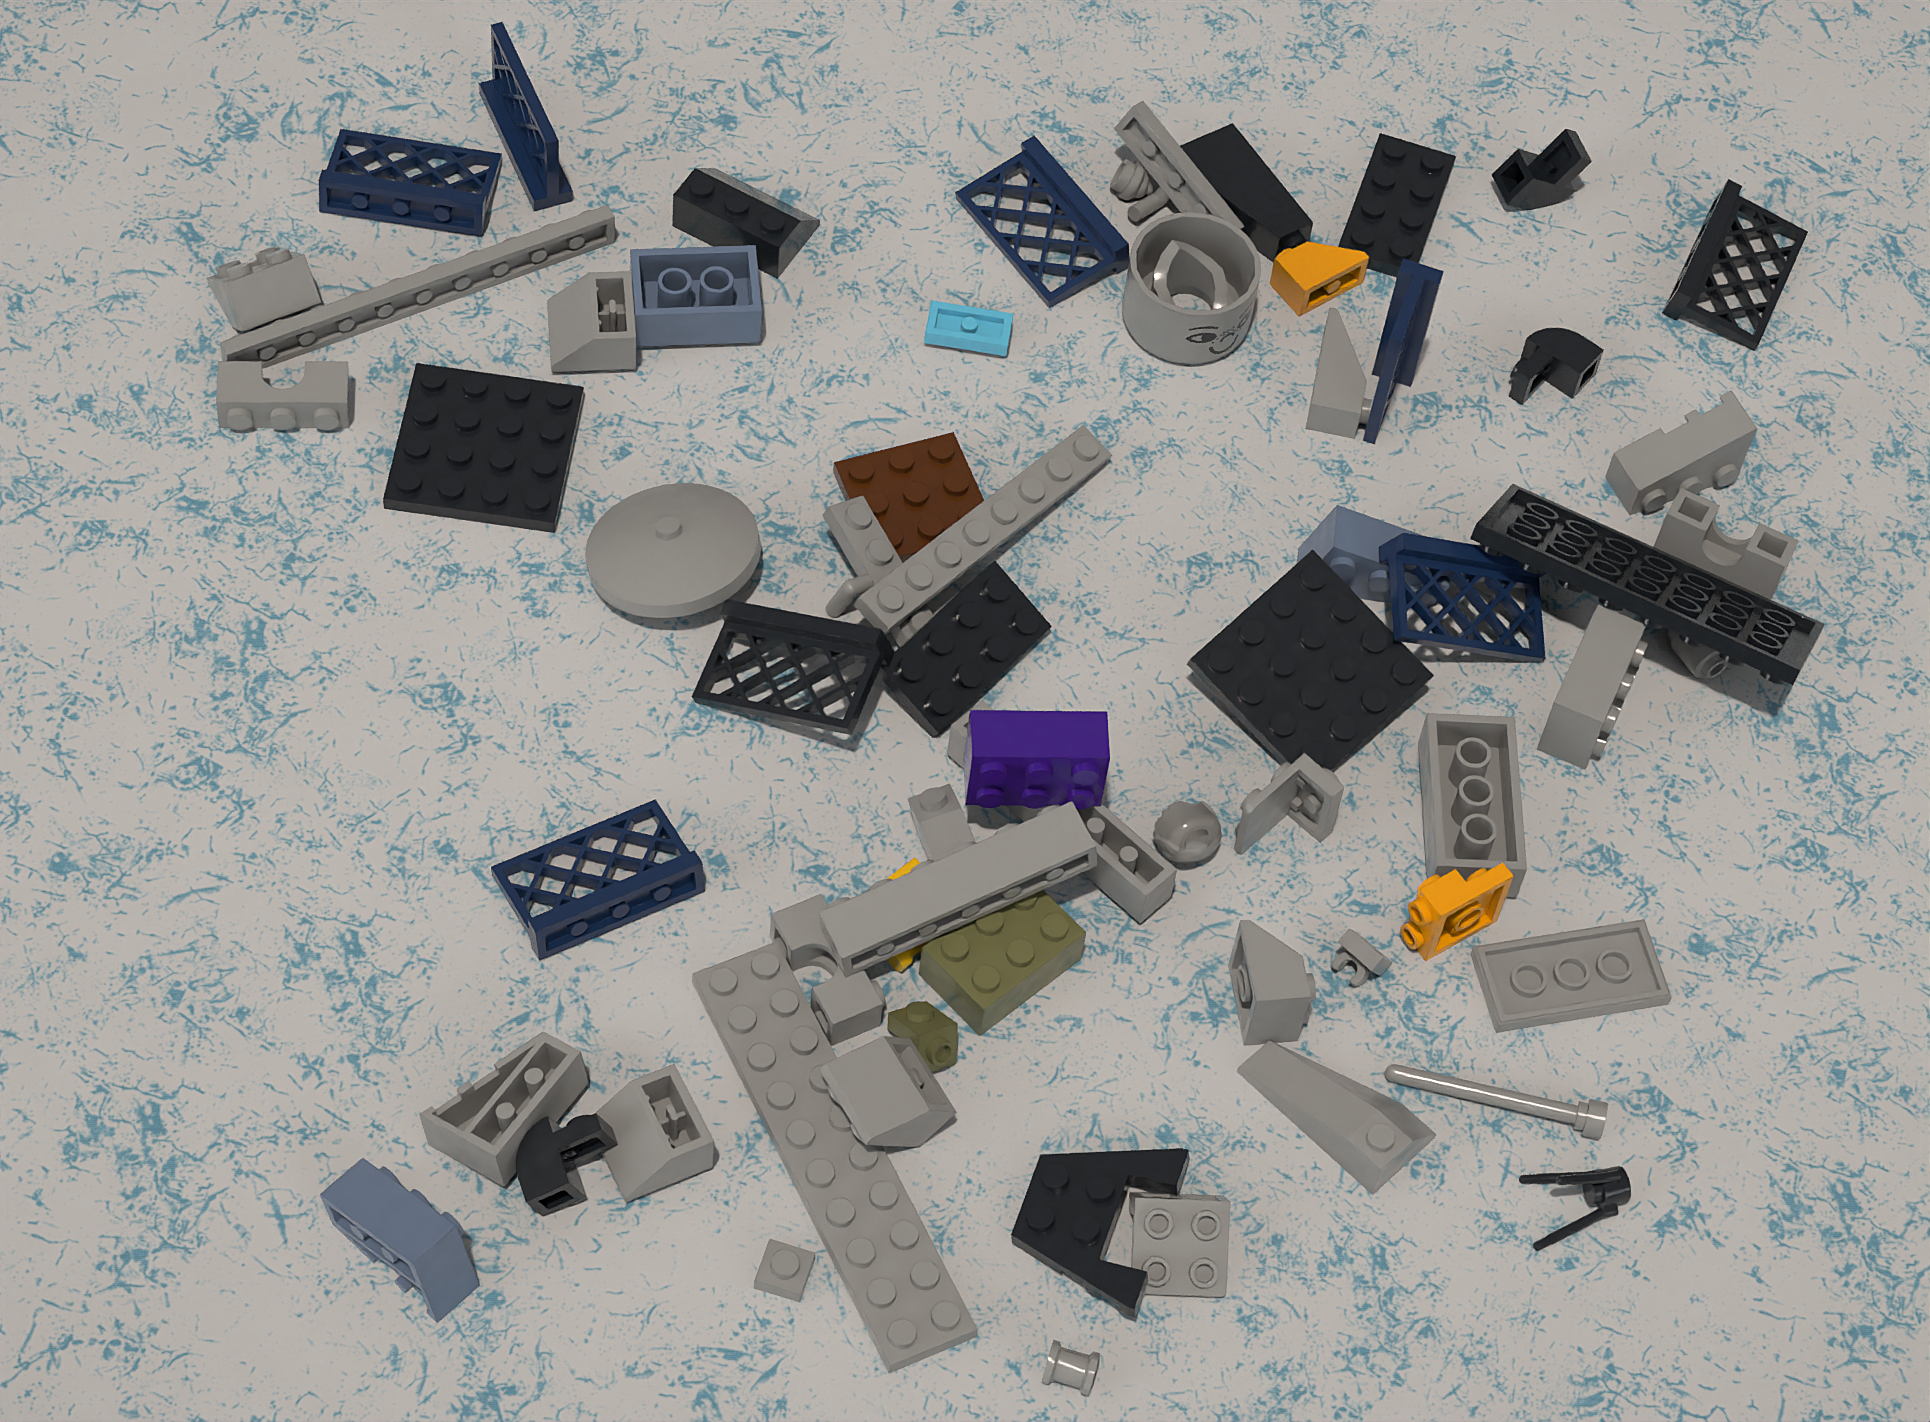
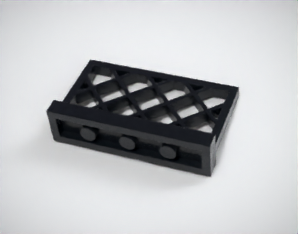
[1662,179,1808,351]
[692,599,895,735]

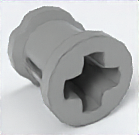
[1042,1340,1100,1396]

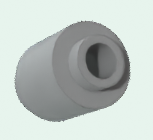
[1668,630,1728,679]

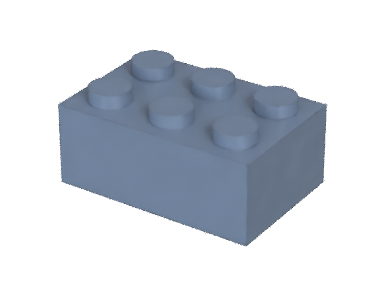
[630,245,762,347]

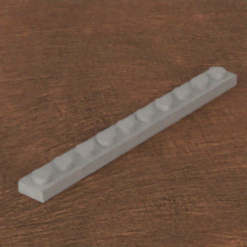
[220,205,615,369]

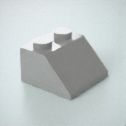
[1228,920,1316,1046]

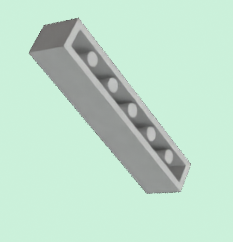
[947,700,1177,923]
[819,801,1097,978]

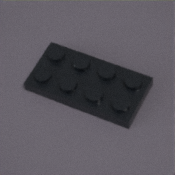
[1338,133,1456,278]
[877,561,1052,737]

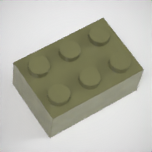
[918,890,1086,1036]

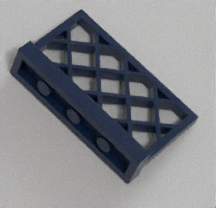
[479,22,573,212]
[318,129,502,237]
[955,135,1130,308]
[1363,258,1444,445]
[1379,533,1546,663]
[491,799,705,961]

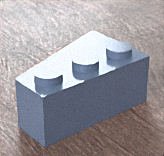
[1297,505,1450,609]
[320,1158,480,1323]

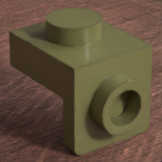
[887,1001,958,1072]

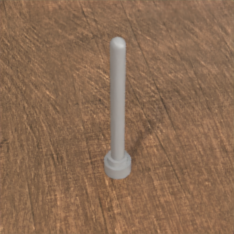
[1385,1064,1608,1139]

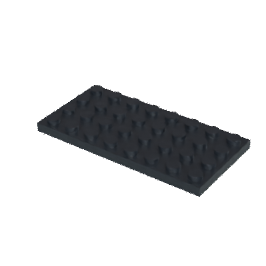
[1470,484,1825,685]

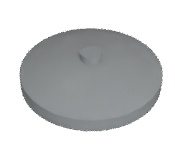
[585,483,761,618]

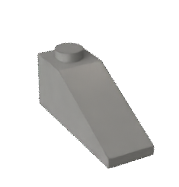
[1305,307,1372,439]
[907,783,975,861]

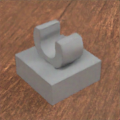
[1332,928,1392,987]

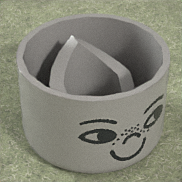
[1122,212,1261,364]

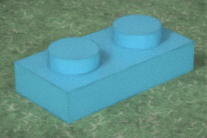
[924,300,1013,356]

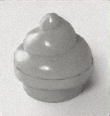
[1110,159,1153,200]

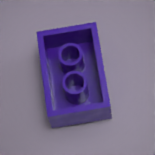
[963,710,1110,809]

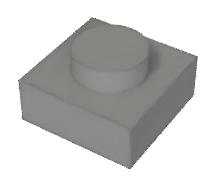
[754,1239,815,1303]

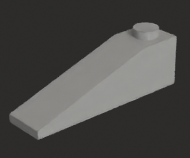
[1237,1040,1436,1195]

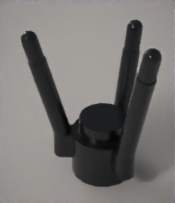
[1519,1166,1631,1251]

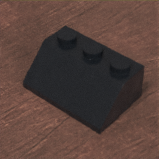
[672,168,820,279]

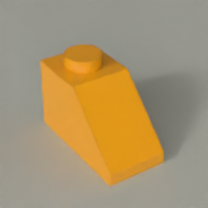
[1269,241,1369,317]

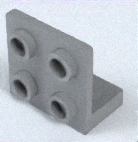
[1129,1192,1230,1297]

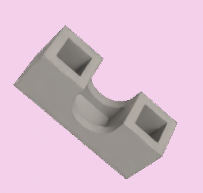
[216,361,350,430]
[1654,488,1799,600]
[770,894,886,1046]

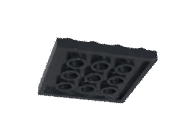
[383,363,584,533]
[1187,549,1434,771]

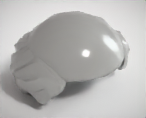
[1153,801,1222,863]

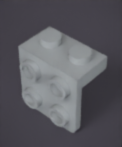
[1234,753,1344,855]

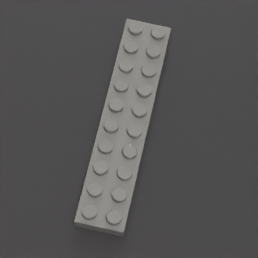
[692,942,978,1373]

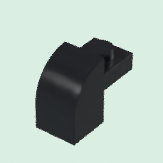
[1491,129,1592,210]
[1509,328,1604,405]
[516,1113,618,1216]

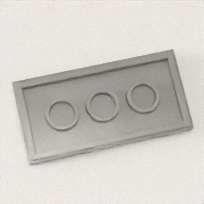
[1470,919,1672,1033]

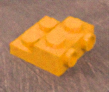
[1400,862,1514,962]

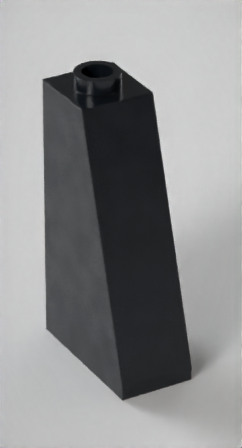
[1180,123,1313,262]

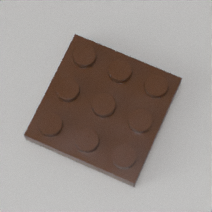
[833,432,984,563]

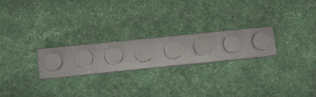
[854,425,1112,635]

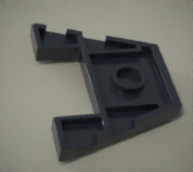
[1011,1148,1190,1318]

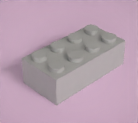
[1418,713,1527,897]

